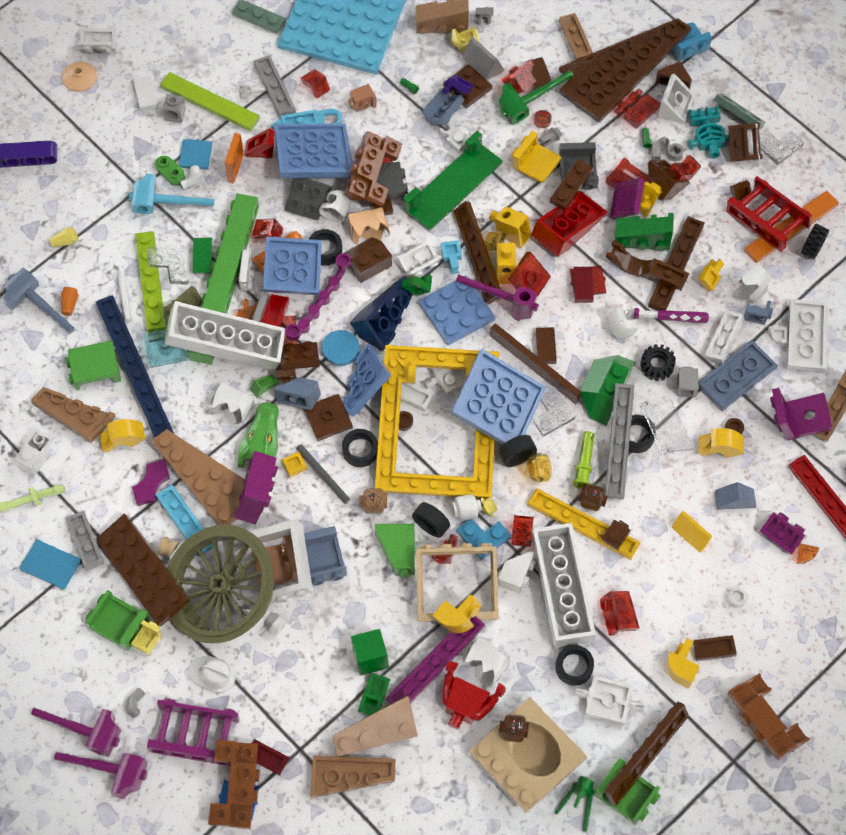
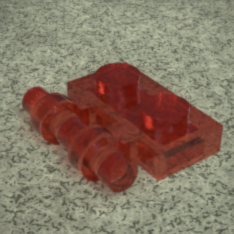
[614,88,661,129]

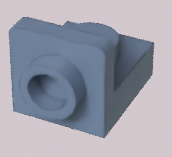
[744,300,773,325]

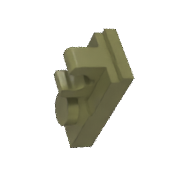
[163,286,202,316]

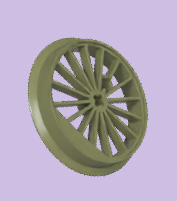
[167,525,274,644]

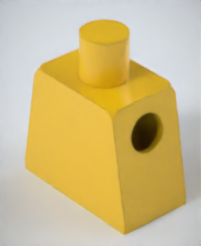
[489,207,531,249]
[496,243,516,284]

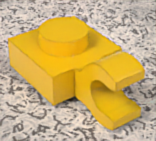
[698,258,724,291]

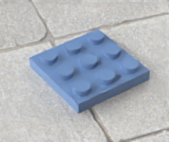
[263,237,322,295]
[418,275,496,346]

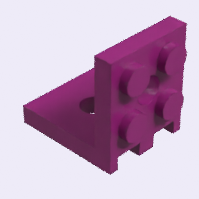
[770,388,833,441]

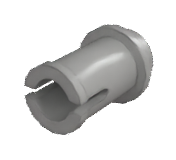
[538,127,562,147]

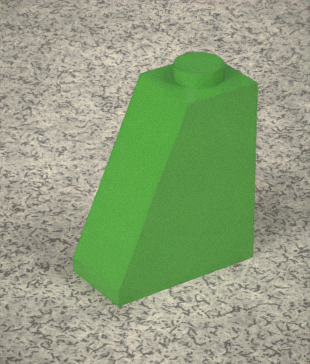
[375,524,415,578]

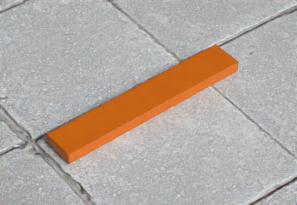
[744,190,839,263]

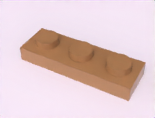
[559,13,593,60]

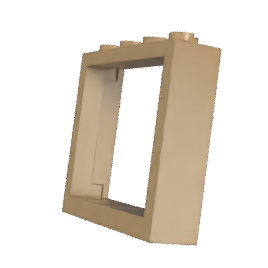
[416,543,499,622]

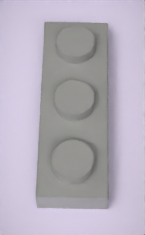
[66,511,105,571]

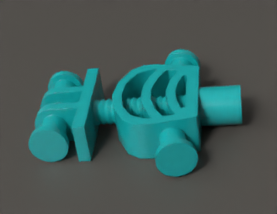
[687,106,729,159]

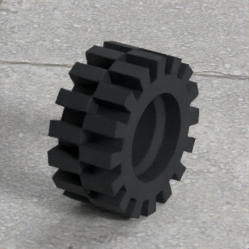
[801,223,829,259]
[640,344,676,381]

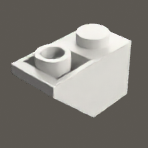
[15,428,54,477]
[498,551,536,594]

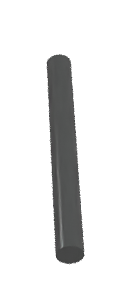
[296,444,350,504]

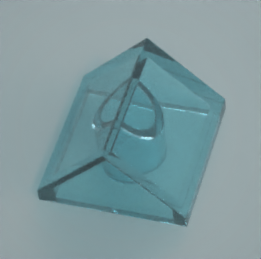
[144,329,188,368]

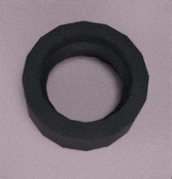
[309,229,343,266]
[629,414,656,453]
[342,429,378,467]
[498,435,538,467]
[412,502,450,538]
[555,645,594,686]

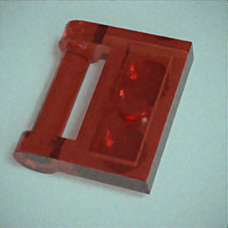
[605,157,649,188]

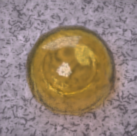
[526,453,552,482]

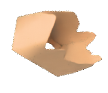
[348,208,391,244]

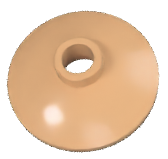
[62,61,97,92]

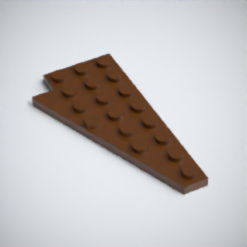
[559,18,692,122]

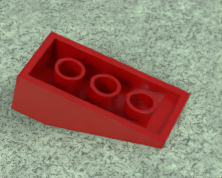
[531,191,608,257]

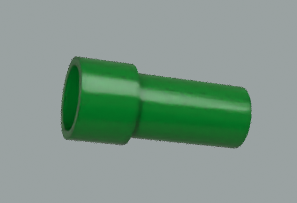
[400,77,419,94]
[642,127,652,148]

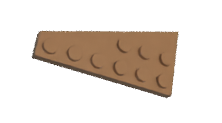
[151,430,244,525]

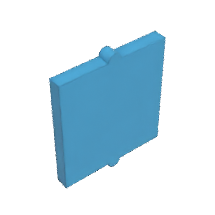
[179,139,213,170]

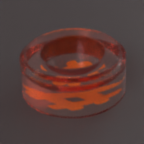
[534,110,552,128]

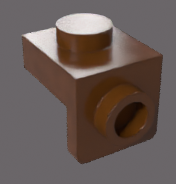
[601,519,631,551]

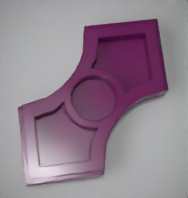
[132,459,170,507]

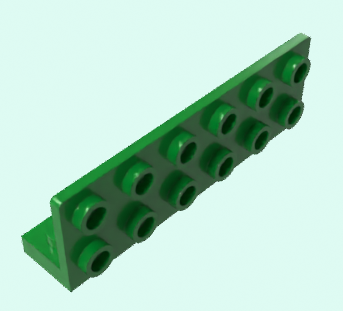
[403,131,502,230]

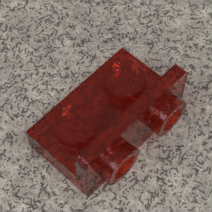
[600,591,640,636]

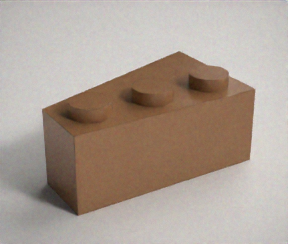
[416,0,469,34]

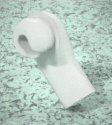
[180,165,202,190]

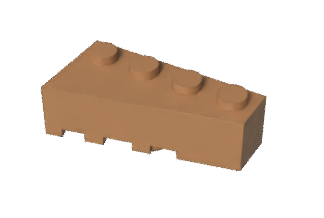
[332,696,418,756]

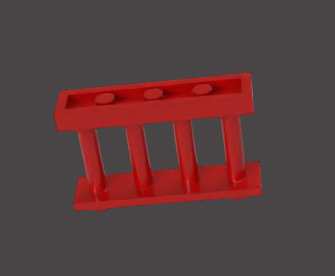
[726,176,812,252]

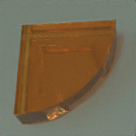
[796,544,820,564]

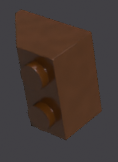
[344,237,392,283]

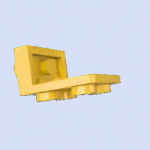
[511,130,561,183]

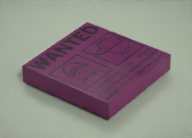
[609,178,644,219]

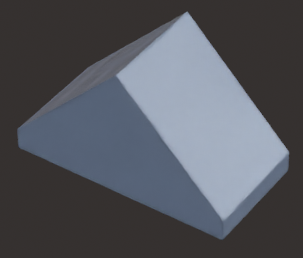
[715,482,756,510]

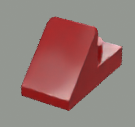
[244,128,275,159]

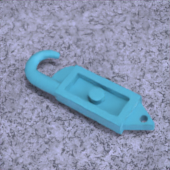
[271,108,343,129]

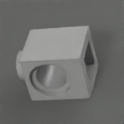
[162,94,186,123]
[677,366,699,397]

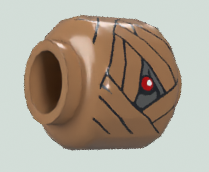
[359,488,387,514]

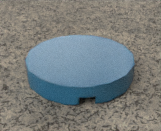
[322,330,359,366]

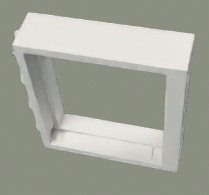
[223,519,313,612]

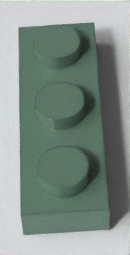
[232,0,286,34]
[714,93,766,129]

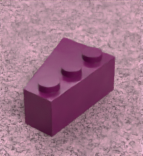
[233,451,278,525]

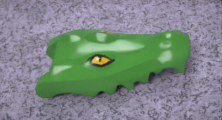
[237,403,279,468]

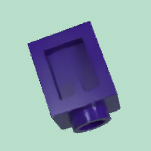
[444,75,474,95]

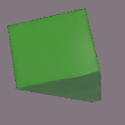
[250,374,279,398]

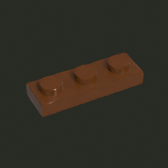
[549,159,594,211]

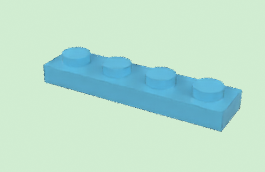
[156,485,213,557]

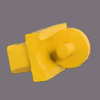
[639,182,662,217]

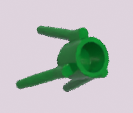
[555,776,595,832]

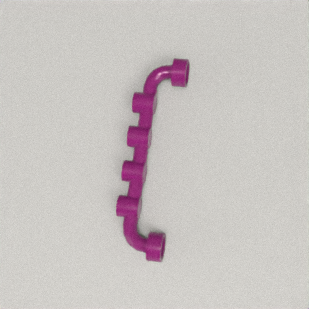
[285,253,351,341]

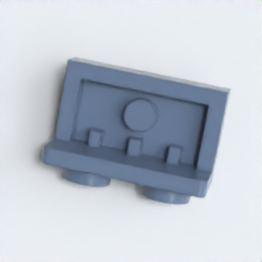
[422,88,464,125]

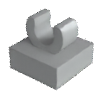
[475,7,494,24]

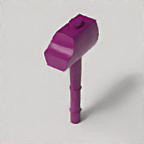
[456,274,539,321]
[31,707,122,758]
[54,752,148,800]

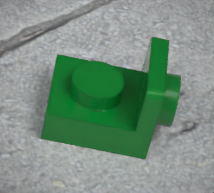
[402,275,432,296]

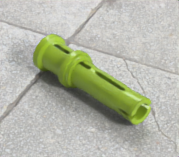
[573,431,595,489]

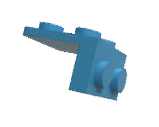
[672,22,712,61]

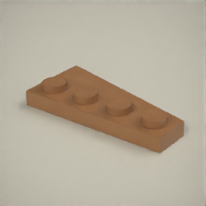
[31,387,116,443]
[310,756,396,798]

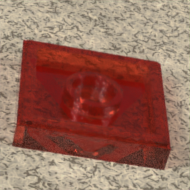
[508,252,551,297]

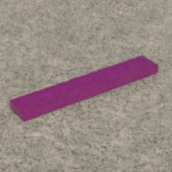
[386,616,486,704]

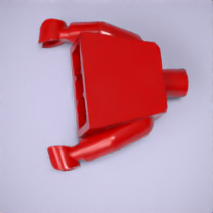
[442,661,506,730]

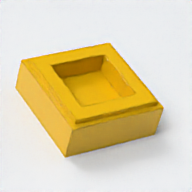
[281,452,308,478]

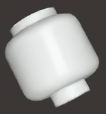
[452,494,482,521]

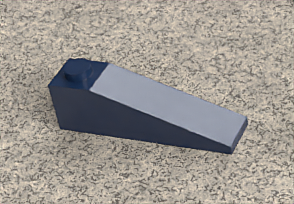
[350,275,413,351]

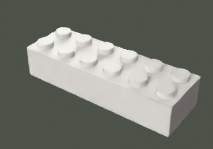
[164,301,286,371]
[532,523,596,649]

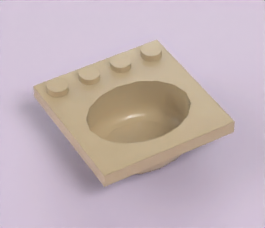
[469,697,587,814]

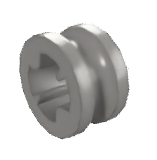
[667,143,684,162]

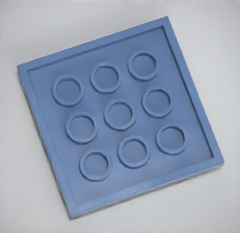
[274,123,352,178]
[450,349,546,445]

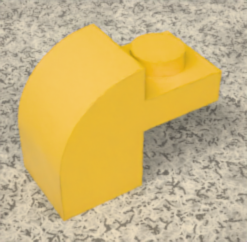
[99,419,145,452]
[698,428,744,458]
[432,594,481,633]
[666,638,700,689]

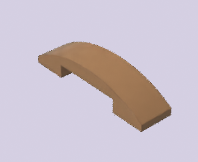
[813,370,846,442]

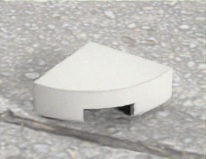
[768,326,788,347]

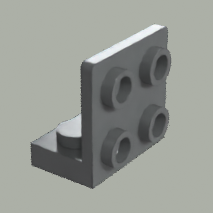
[284,178,333,220]

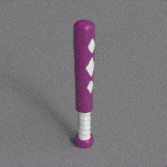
[634,308,709,323]

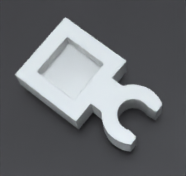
[440,123,469,153]

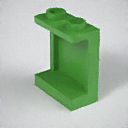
[65,340,121,390]
[85,590,150,651]
[594,757,661,825]

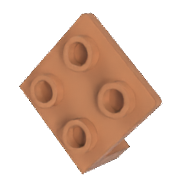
[251,535,298,587]

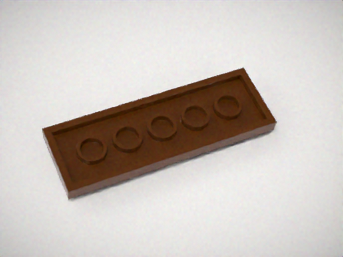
[96,513,190,627]

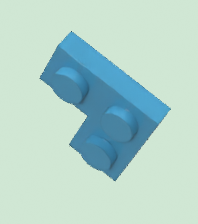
[456,519,512,561]

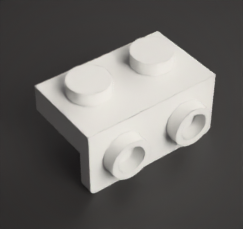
[396,240,442,277]

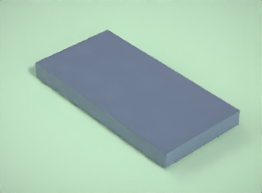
[698,340,778,412]

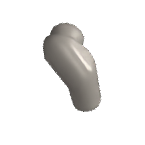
[651,137,670,160]
[126,687,146,718]

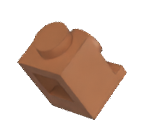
[348,84,377,112]

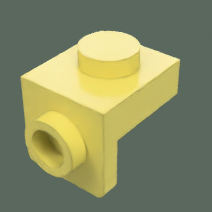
[451,27,480,52]
[131,620,162,655]

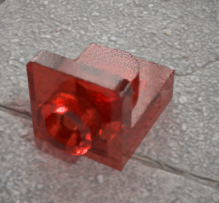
[301,69,330,98]
[669,155,701,180]
[252,218,283,239]
[511,515,534,547]
[432,534,458,564]

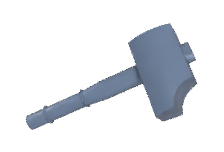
[3,268,75,333]

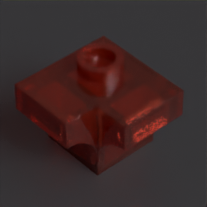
[501,59,536,94]

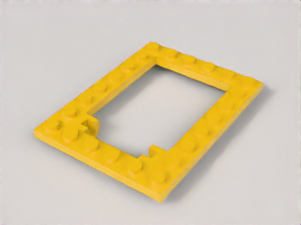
[375,345,499,499]

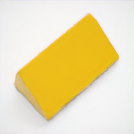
[672,511,712,552]

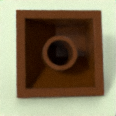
[648,159,690,201]

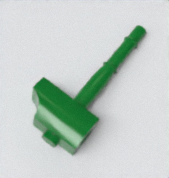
[498,71,573,125]

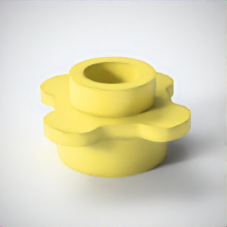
[481,497,498,517]

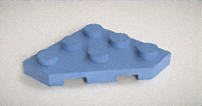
[343,343,391,417]

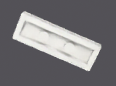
[705,310,744,364]

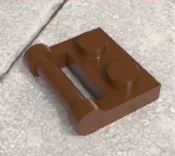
[728,123,763,162]

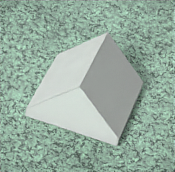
[658,74,695,124]

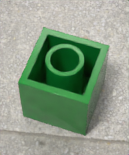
[351,629,389,676]

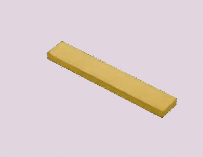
[527,488,641,560]

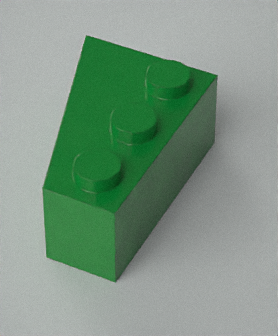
[614,213,674,251]

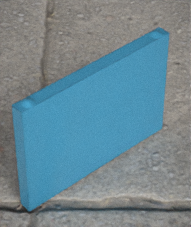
[19,539,82,590]

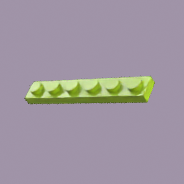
[135,231,166,333]

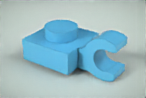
[441,240,462,274]

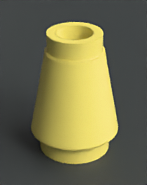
[49,227,79,248]

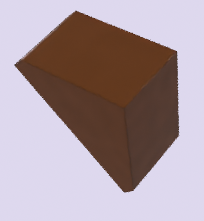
[655,61,692,89]

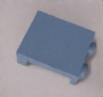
[304,526,347,586]

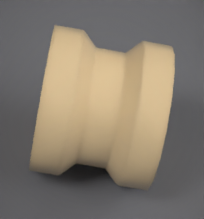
[157,536,180,560]

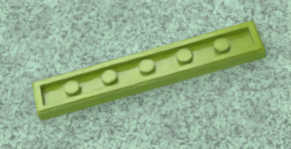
[160,72,260,132]

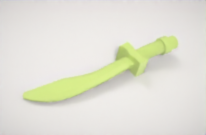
[0,485,66,512]

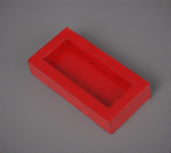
[261,294,290,327]

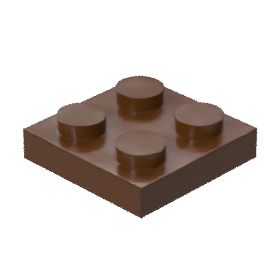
[443,64,493,109]
[281,341,320,370]

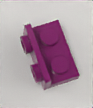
[760,512,807,555]

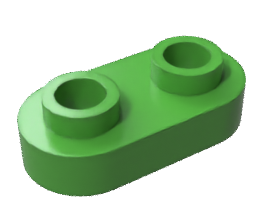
[155,155,185,186]

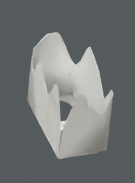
[732,263,772,305]
[207,382,255,426]
[459,636,510,688]

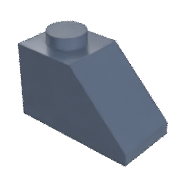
[274,378,321,410]

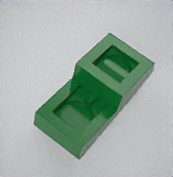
[193,238,213,274]
[358,673,391,715]

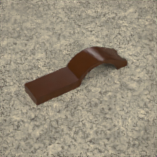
[605,240,690,291]

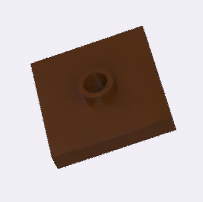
[304,394,353,442]

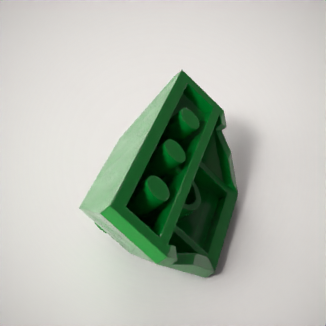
[580,355,635,426]

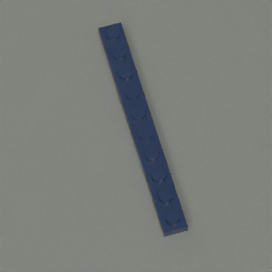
[95,295,174,438]

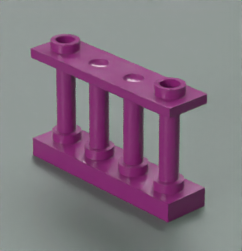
[147,698,240,766]

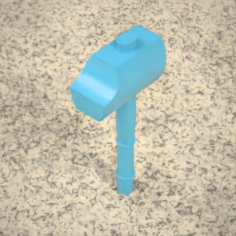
[129,173,214,214]

